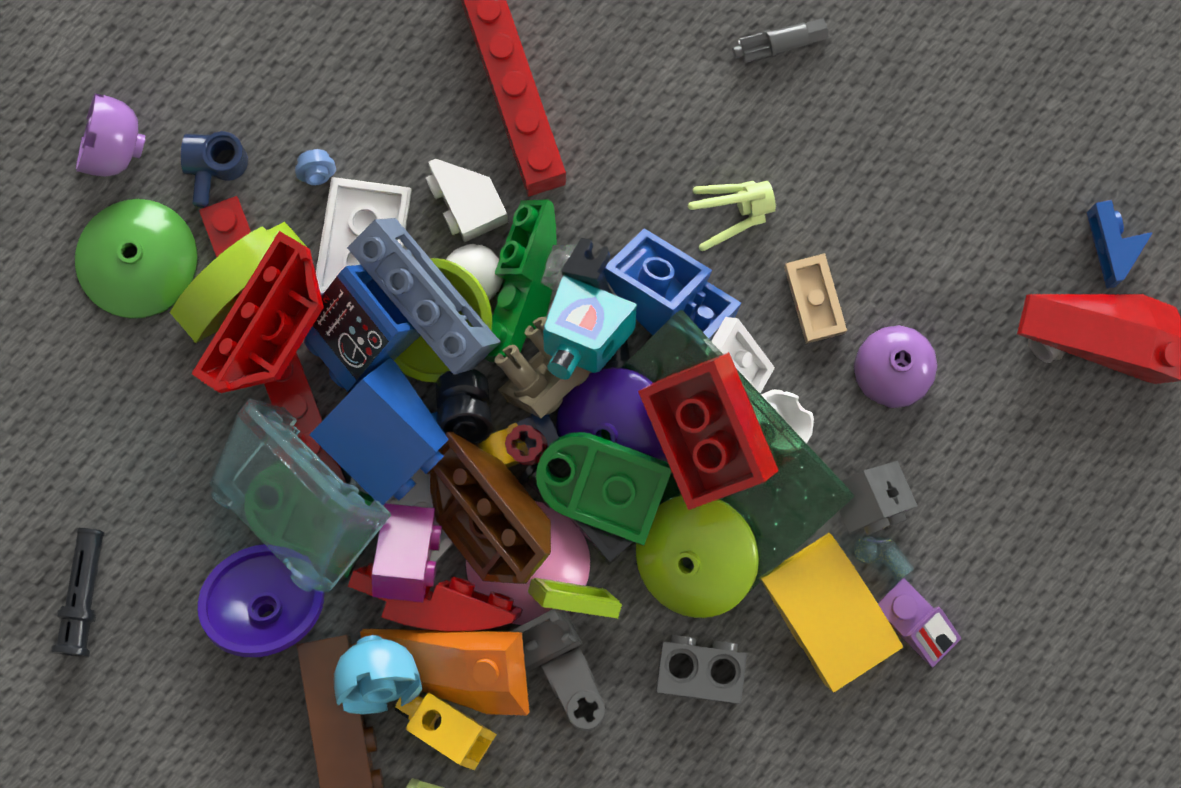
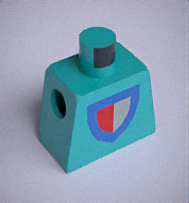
[543,275,637,380]

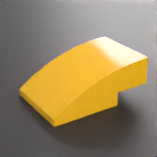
[759,533,903,693]

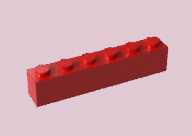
[461,0,566,197]

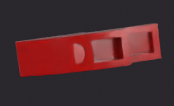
[348,563,523,631]

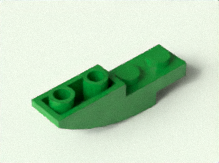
[484,199,557,362]

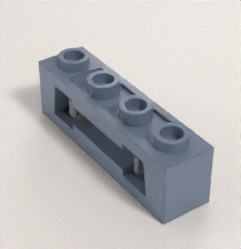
[347,218,501,374]

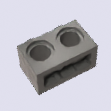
[655,635,747,704]

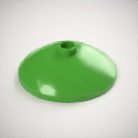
[75,199,198,319]

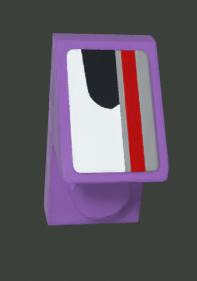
[878,578,962,668]

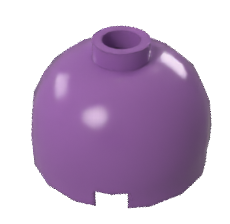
[76,93,145,177]
[854,325,937,408]

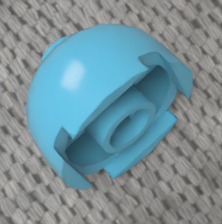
[334,635,422,714]

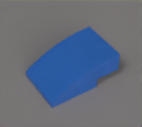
[603,228,741,366]

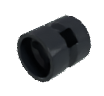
[435,369,492,445]

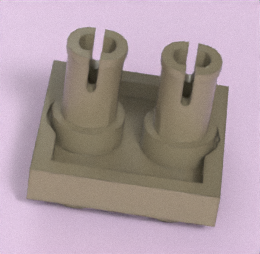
[494,317,591,418]

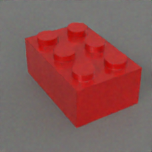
[638,352,779,510]

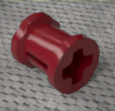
[505,425,548,466]

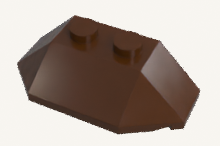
[427,432,551,584]

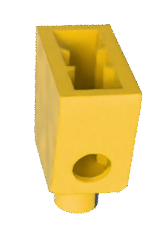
[395,693,497,770]

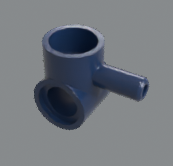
[181,131,248,208]

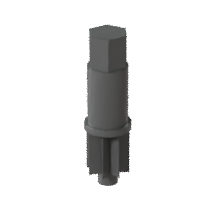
[732,18,828,63]

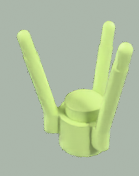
[688,181,776,251]

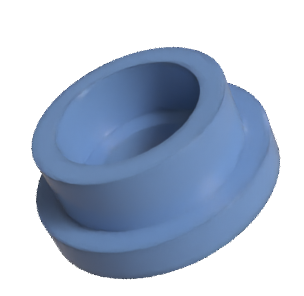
[295,149,336,185]

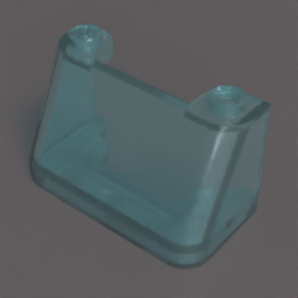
[209,399,392,592]

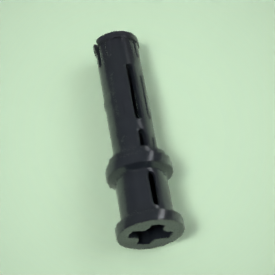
[51,528,105,657]

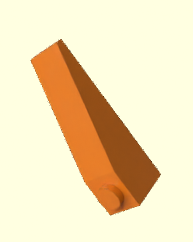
[360,629,530,716]

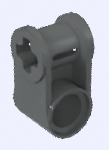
[541,647,605,731]

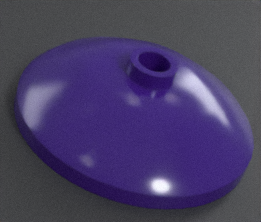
[556,367,668,463]
[198,544,324,657]

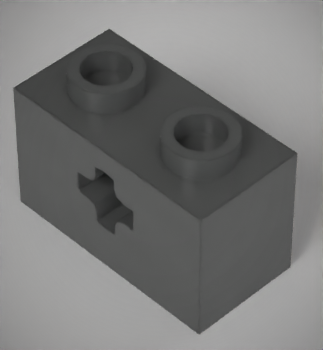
[829,461,918,535]

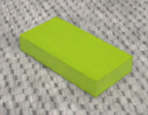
[528,578,622,619]

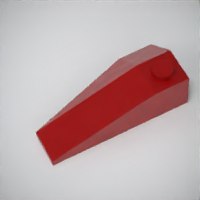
[1017,294,1181,384]

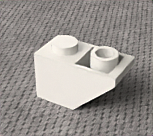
[426,159,508,243]

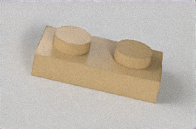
[784,253,847,344]

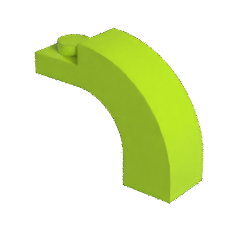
[170,222,307,343]

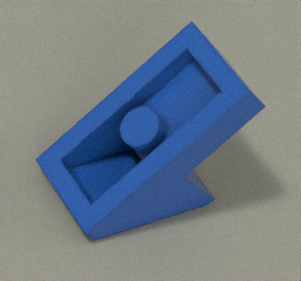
[1087,200,1152,289]

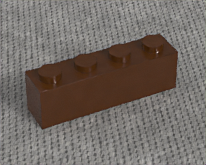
[296,635,384,788]

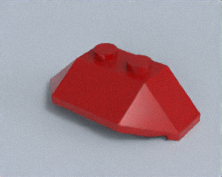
[191,231,324,393]

